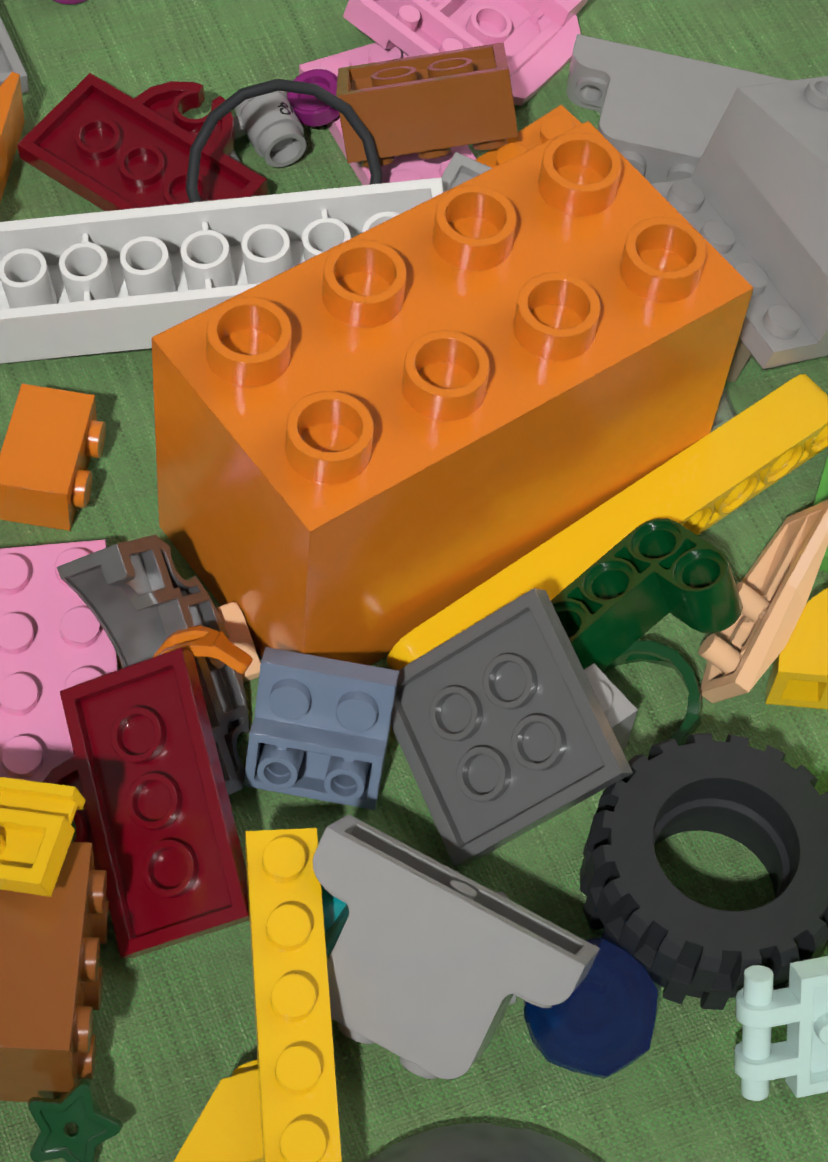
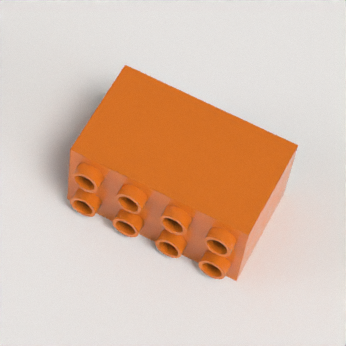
[151,121,754,666]

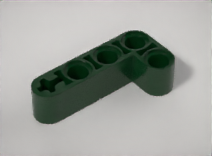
[551,518,743,671]

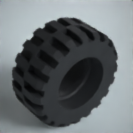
[580,733,828,1010]

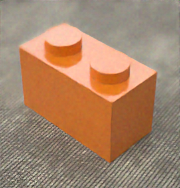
[0,384,106,531]

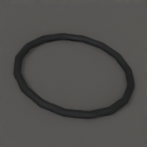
[186,79,382,203]

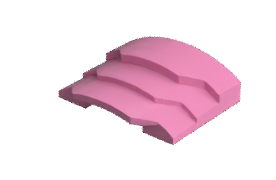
[343,0,588,106]

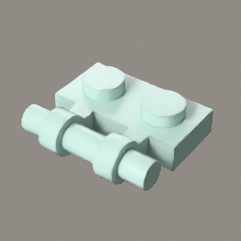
[734,956,828,1101]

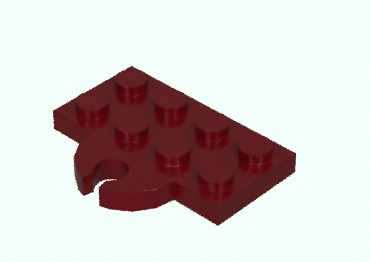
[17,73,268,211]
[43,647,249,958]

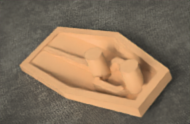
[698,500,828,703]

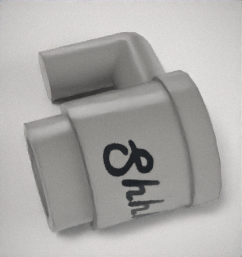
[229,91,306,167]

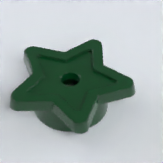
[28,1080,123,1162]

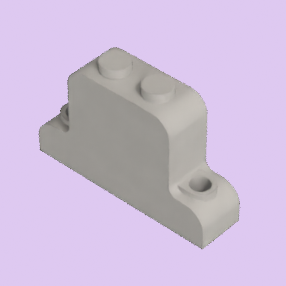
[566,34,791,184]
[313,814,600,1079]

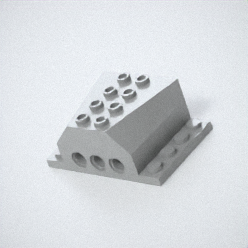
[651,76,828,369]

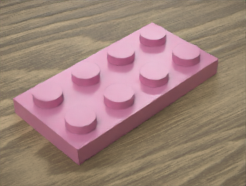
[0,540,117,782]

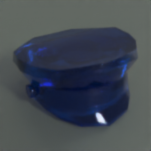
[524,938,658,1079]

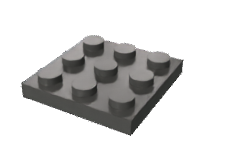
[391,588,633,866]

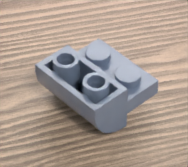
[243,647,399,810]

